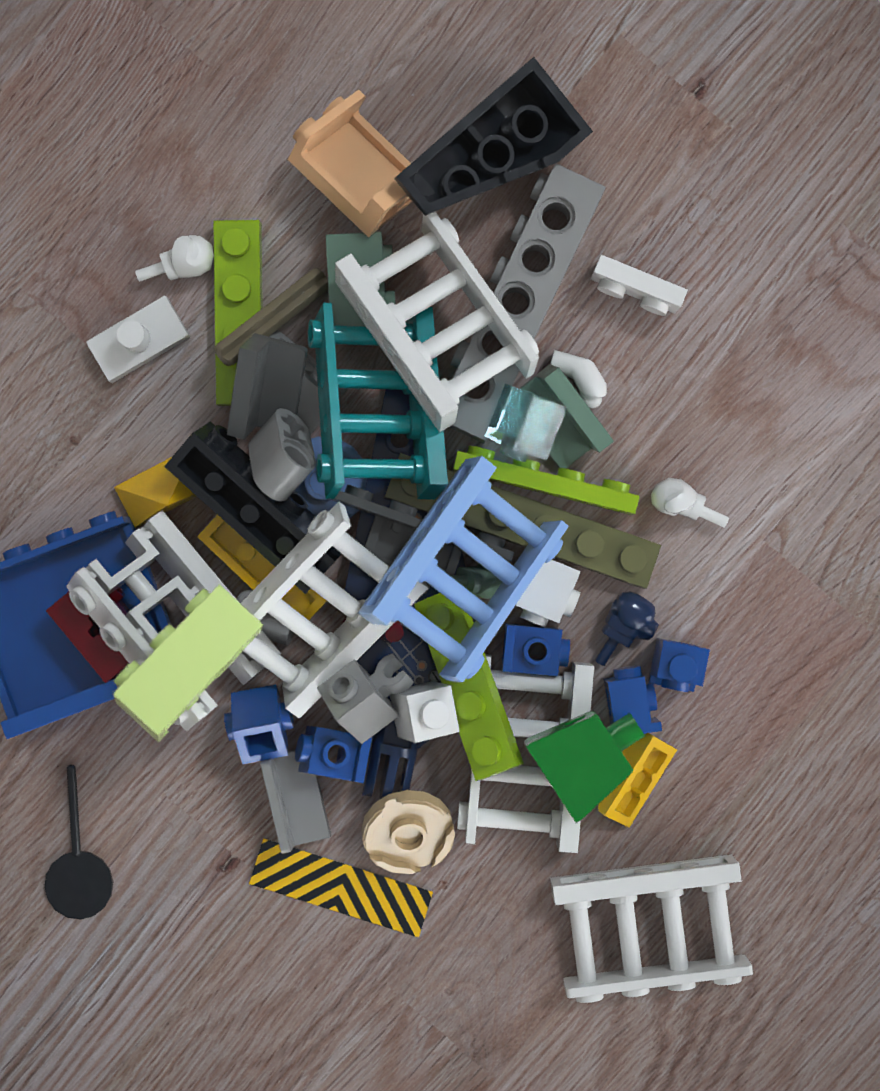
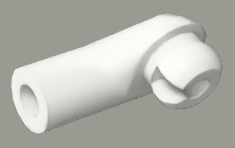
[550,350,607,408]

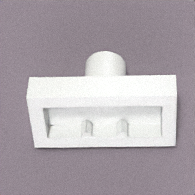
[86,296,191,383]

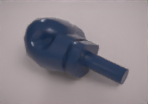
[595,591,659,666]

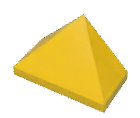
[114,457,197,528]
[598,733,677,828]

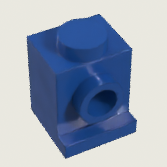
[501,623,570,676]
[648,638,710,692]
[604,666,662,734]
[295,726,372,783]

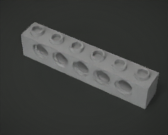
[449,163,606,444]

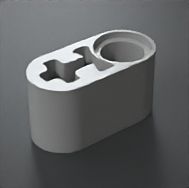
[248,408,316,501]

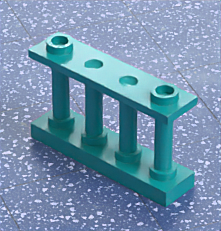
[307,303,448,499]

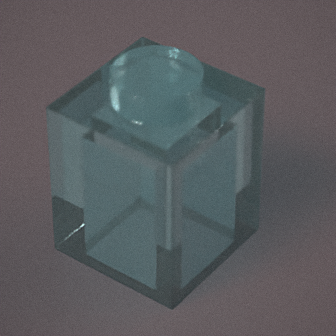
[485,383,567,462]

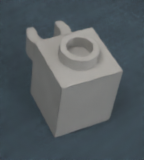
[317,653,414,744]

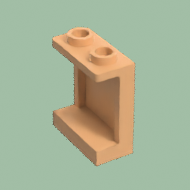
[288,90,413,238]

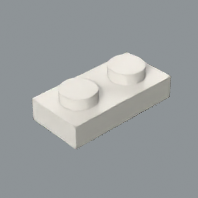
[590,255,688,316]

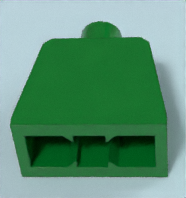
[524,710,645,823]

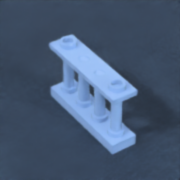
[358,456,569,683]

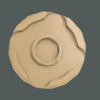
[361,790,455,874]

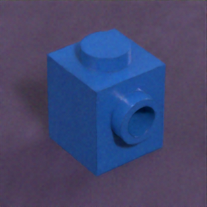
[224,684,294,765]

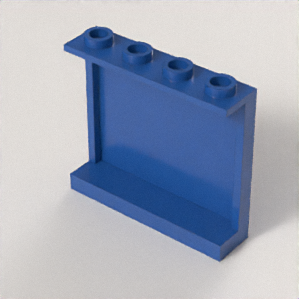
[0,511,172,740]

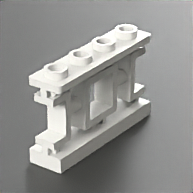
[67,510,281,731]

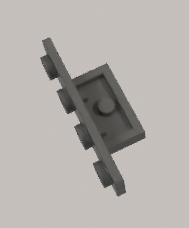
[332,485,514,583]

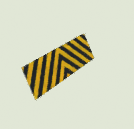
[249,838,433,938]

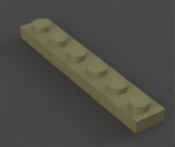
[384,453,661,589]

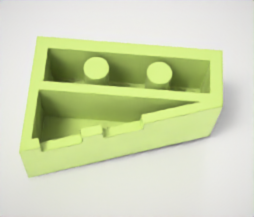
[113,584,263,743]

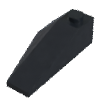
[394,57,593,216]

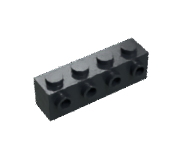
[164,421,342,594]

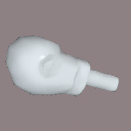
[135,235,214,282]
[651,478,729,528]

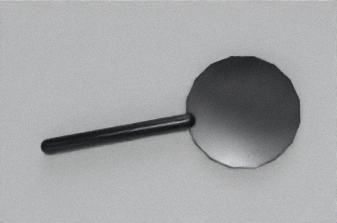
[44,764,114,920]

